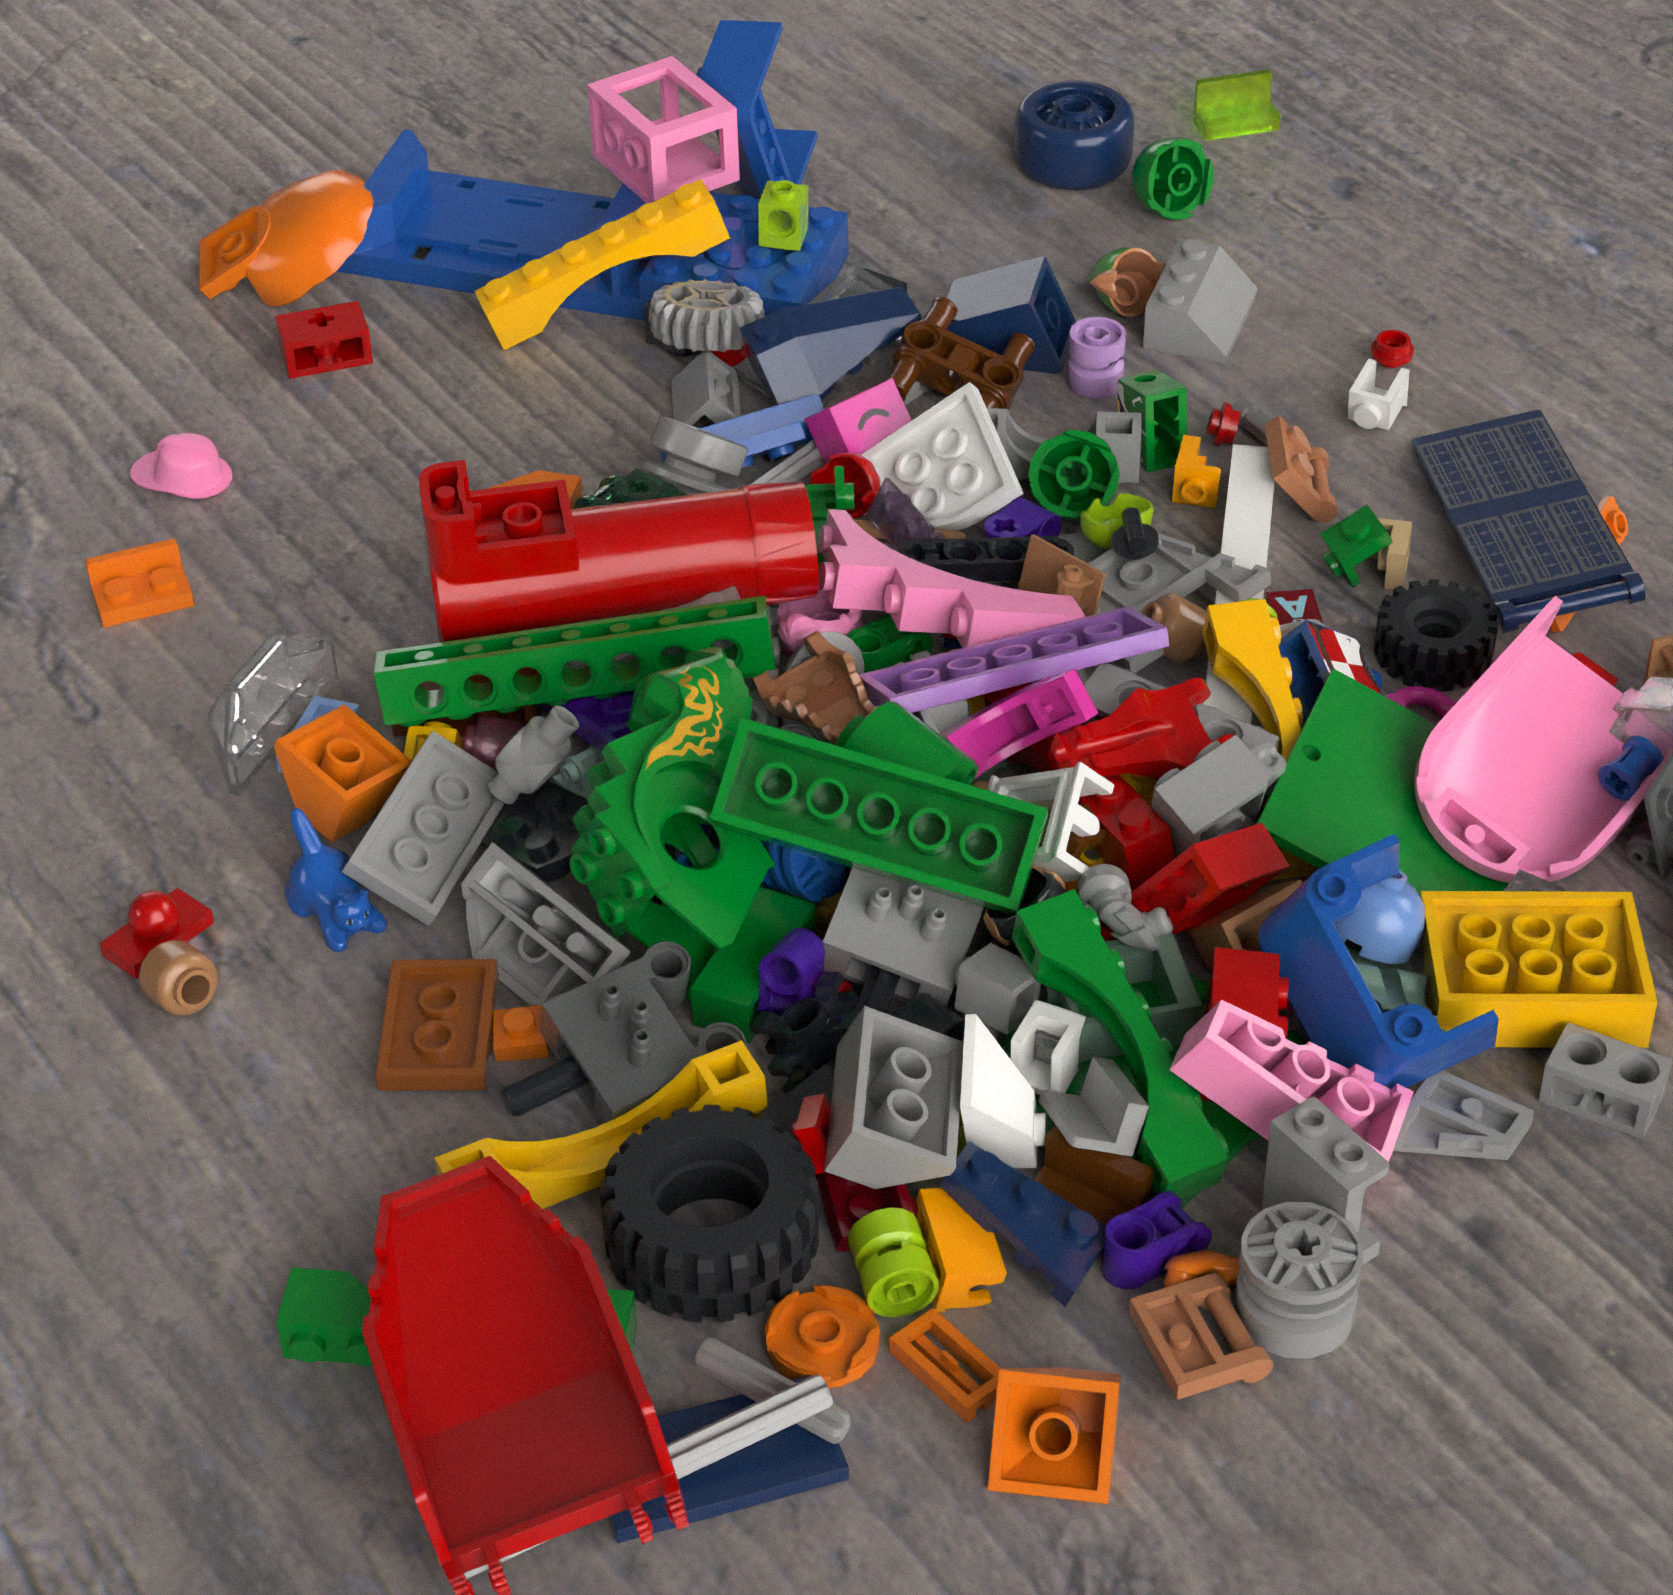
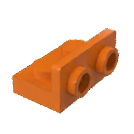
[85,539,195,628]

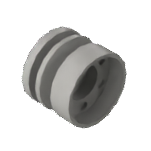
[634,415,749,499]
[1235,1202,1364,1359]

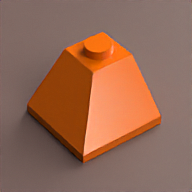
[274,704,412,843]
[988,1367,1121,1504]

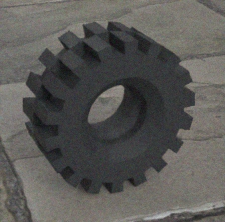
[1374,579,1499,692]

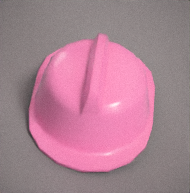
[130,433,232,499]

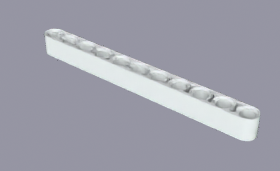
[1204,444,1275,724]

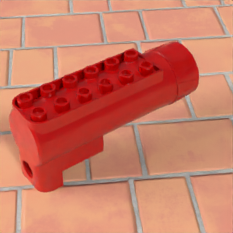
[418,460,818,642]

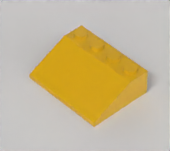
[1420,891,1658,1048]

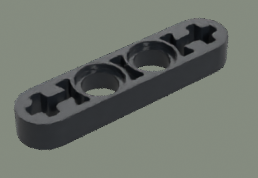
[897,536,1074,582]

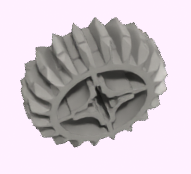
[649,279,765,353]

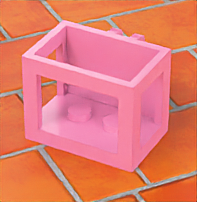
[587,56,740,203]

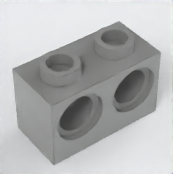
[1539,1022,1672,1139]

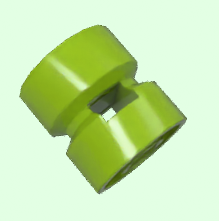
[848,1207,939,1318]

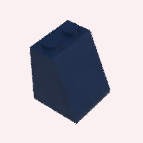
[947,255,1076,374]

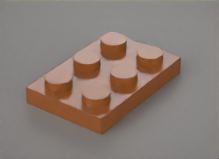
[376,959,499,1091]

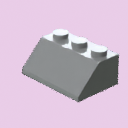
[1143,238,1257,364]
[824,1006,964,1189]

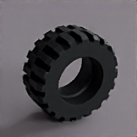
[600,1105,819,1323]

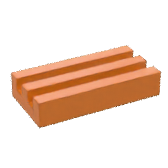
[889,1308,1000,1423]

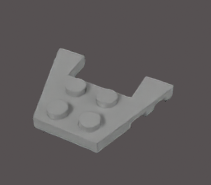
[1088,533,1271,674]

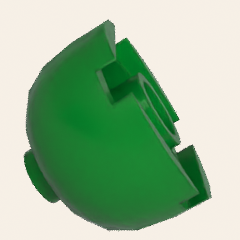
[1132,137,1214,220]
[1028,430,1120,524]

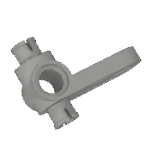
[489,706,583,804]

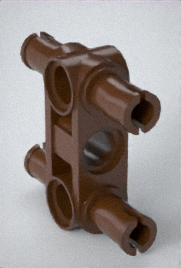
[885,297,1035,410]

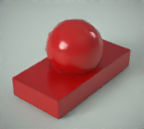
[99,888,214,979]

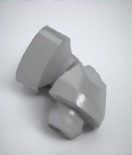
[1077,864,1173,952]

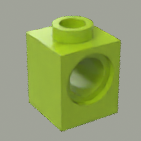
[758,180,808,251]

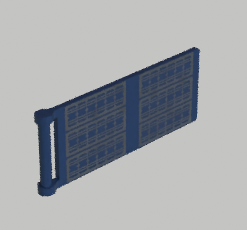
[1412,410,1645,633]

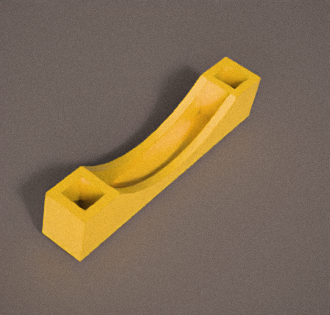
[474,179,730,351]
[1202,599,1319,880]
[434,1040,768,1209]

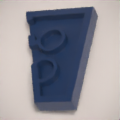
[940,1141,1106,1307]

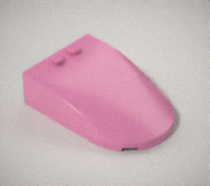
[1414,596,1673,885]

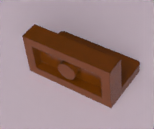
[1033,1125,1154,1226]

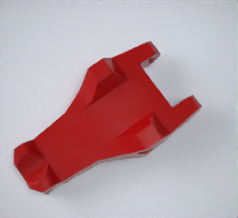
[1047,677,1234,781]

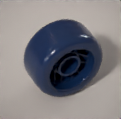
[1014,80,1134,190]

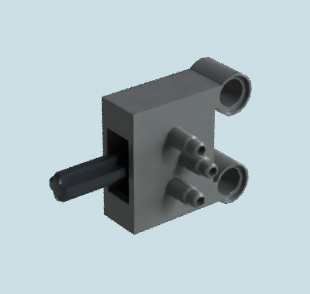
[501,941,746,1125]

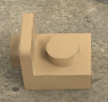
[1368,518,1412,591]

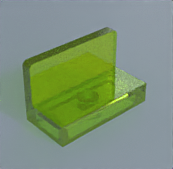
[1193,69,1281,141]

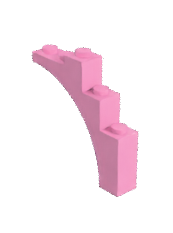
[817,509,1085,648]

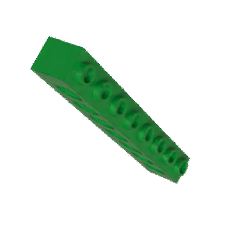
[374,596,776,727]

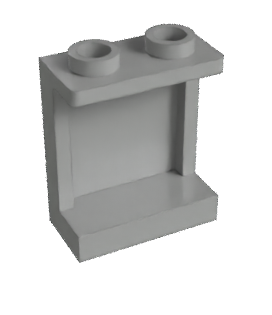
[1261,1097,1389,1264]

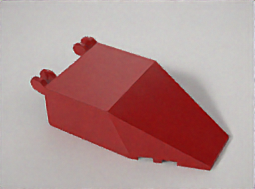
[362,1156,690,1595]

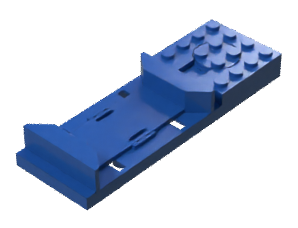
[336,129,849,321]

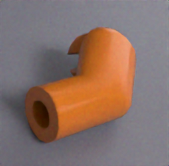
[1163,1250,1239,1287]

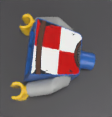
[1278,619,1382,730]

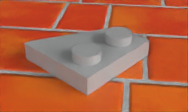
[1393,1071,1534,1160]

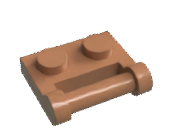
[1265,415,1338,522]
[1129,1273,1273,1400]

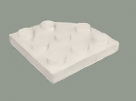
[861,382,1024,531]

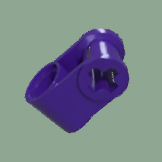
[983,497,1062,561]
[757,928,826,1016]
[1101,1191,1212,1289]

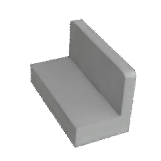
[671,351,741,426]
[1038,1056,1149,1156]

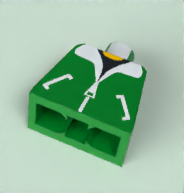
[1116,370,1187,473]

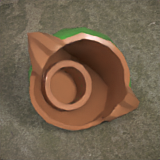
[1088,247,1166,317]

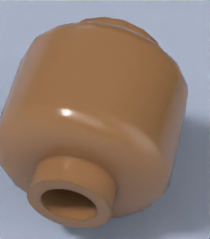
[1141,593,1206,663]
[139,940,218,1016]

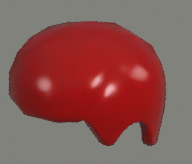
[810,452,881,519]

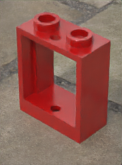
[1131,822,1289,935]

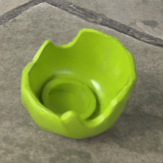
[1080,493,1154,550]

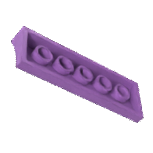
[859,606,1169,713]

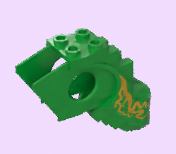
[570,647,776,984]

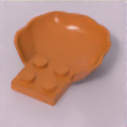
[199,169,374,307]

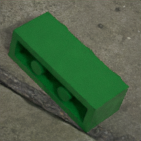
[687,887,816,1044]

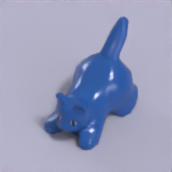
[285,808,388,952]

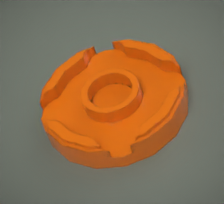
[765,1285,880,1388]

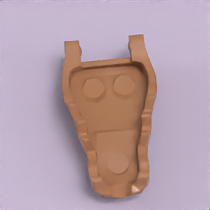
[749,631,878,746]

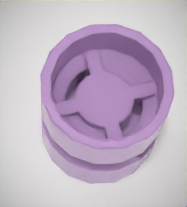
[1068,317,1126,399]

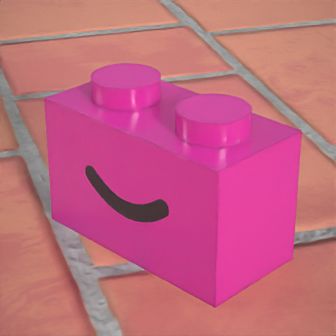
[805,378,912,463]

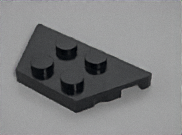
[481,781,589,883]

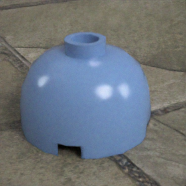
[1333,870,1425,964]

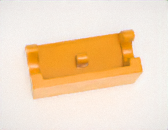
[916,1188,1007,1313]

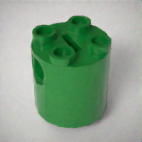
[837,701,979,786]

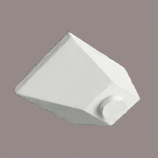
[960,1014,1048,1168]

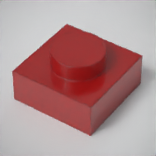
[792,1093,831,1174]

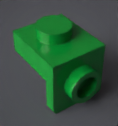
[805,466,854,521]
[1320,504,1393,587]

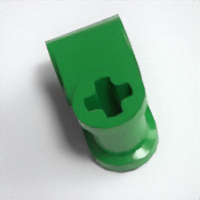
[846,613,934,673]

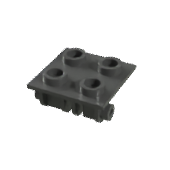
[1626,751,1673,880]

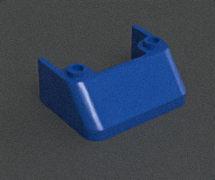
[696,20,818,199]
[1258,833,1499,1089]

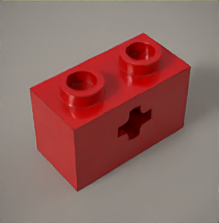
[275,301,373,379]

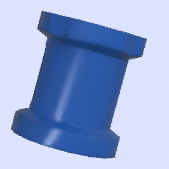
[1598,735,1664,801]

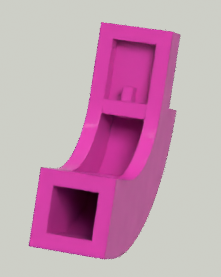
[940,668,1098,779]

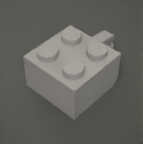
[1151,734,1287,859]

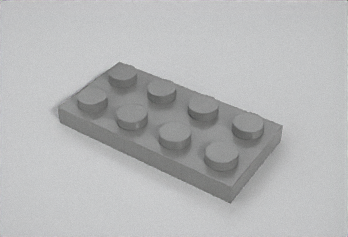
[342,730,504,926]

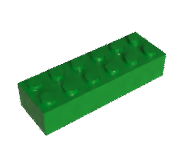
[709,718,1048,916]

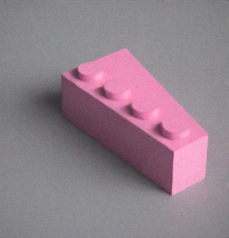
[1170,1000,1414,1162]

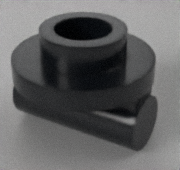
[1112,507,1159,560]

